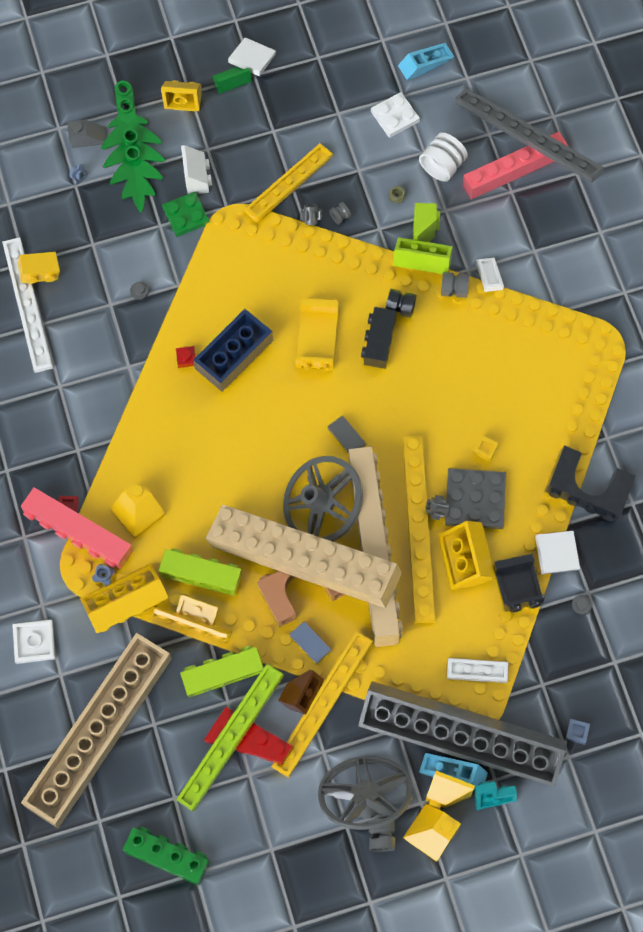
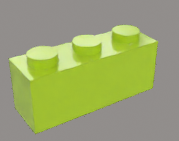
[393,237,453,274]

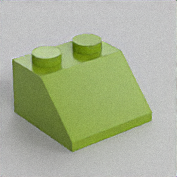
[413,203,440,242]

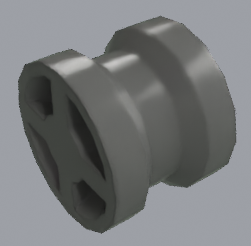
[329,202,351,225]

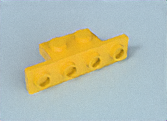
[153,594,232,640]

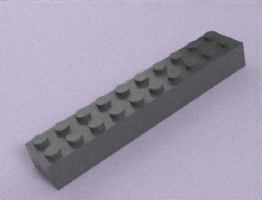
[358,681,567,787]

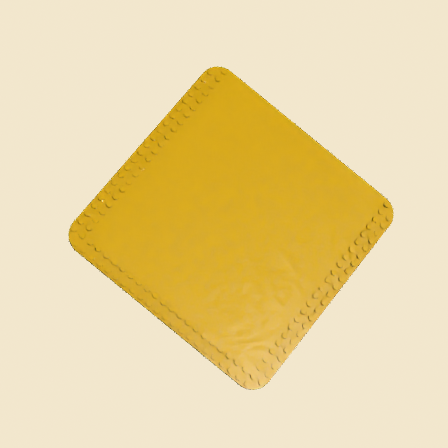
[60,204,626,720]

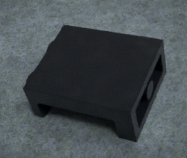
[493,553,545,613]

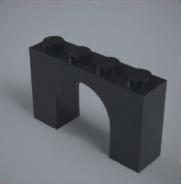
[544,445,635,522]

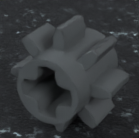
[300,204,322,225]
[425,495,449,520]

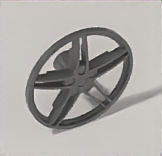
[283,456,363,542]
[318,756,413,830]

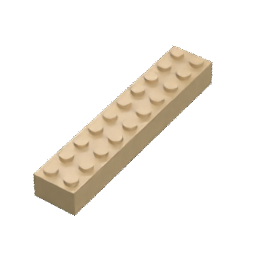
[349,446,403,647]
[206,504,402,608]
[21,633,172,828]

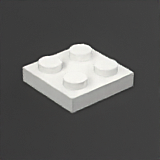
[371,92,420,138]

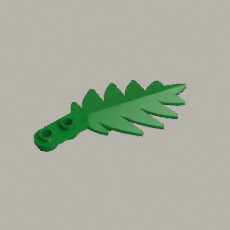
[101,81,165,213]

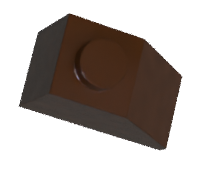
[278,670,324,715]

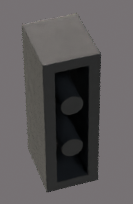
[361,307,396,369]

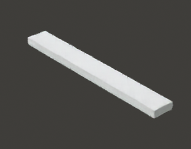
[2,237,53,373]

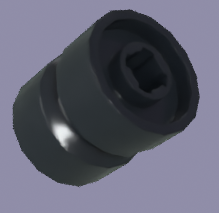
[386,289,417,318]

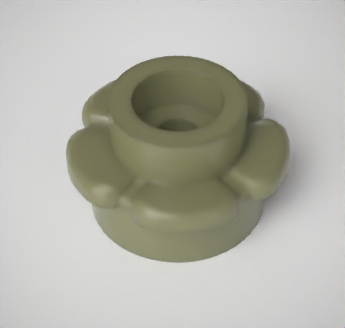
[389,186,406,204]

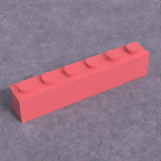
[462,132,568,200]
[21,488,133,569]

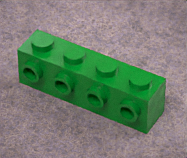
[123,827,209,886]

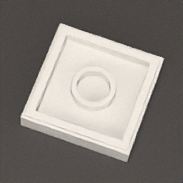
[228,38,276,76]
[535,531,580,574]
[13,619,55,664]

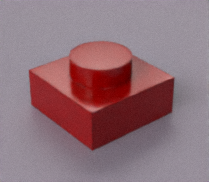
[176,346,196,368]

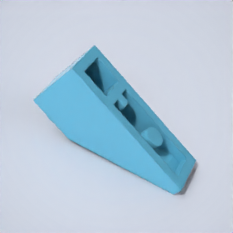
[398,43,454,80]
[419,753,488,790]

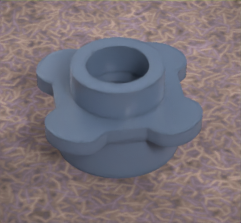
[69,164,87,185]
[92,564,115,586]

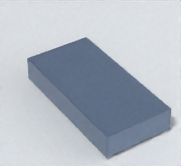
[289,622,331,664]

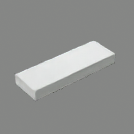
[447,658,508,683]

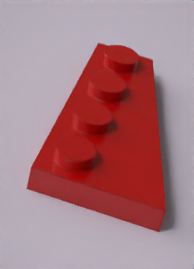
[204,707,294,765]

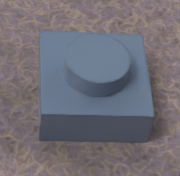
[565,719,590,745]

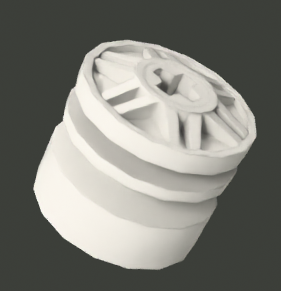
[419,133,468,182]

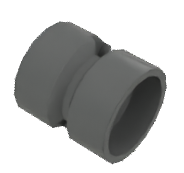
[441,272,469,298]
[368,818,395,852]

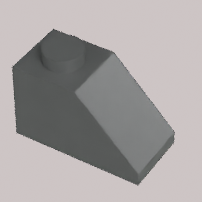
[68,120,107,148]

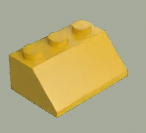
[438,521,496,590]

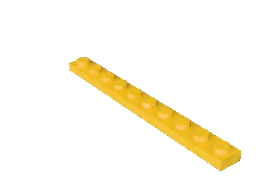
[403,435,435,623]

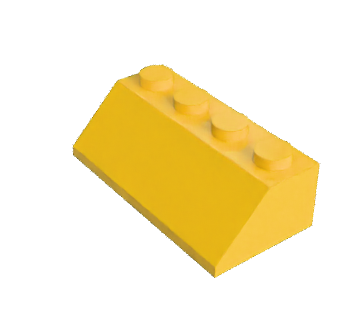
[80,564,168,633]

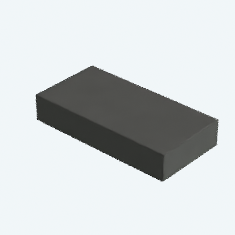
[328,416,366,454]

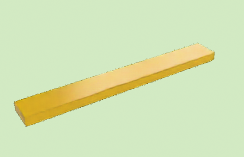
[271,630,374,778]

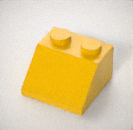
[161,80,202,111]

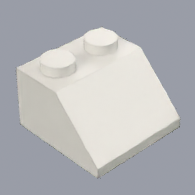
[181,145,212,194]

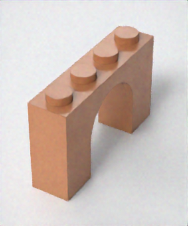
[257,570,346,628]

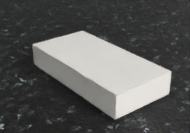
[476,258,504,292]

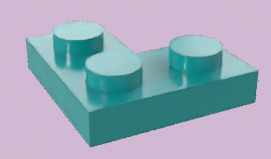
[475,781,517,810]

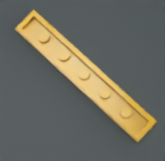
[245,143,333,223]

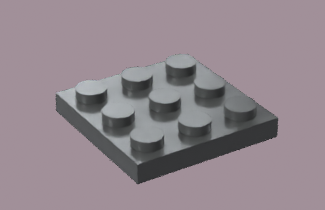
[445,468,506,529]

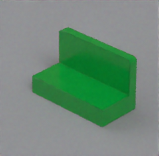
[212,67,251,94]

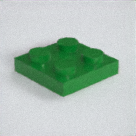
[162,192,209,237]

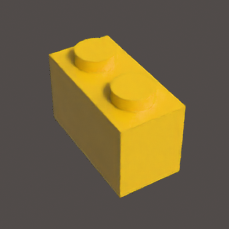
[17,252,60,284]

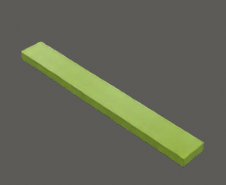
[176,664,285,812]

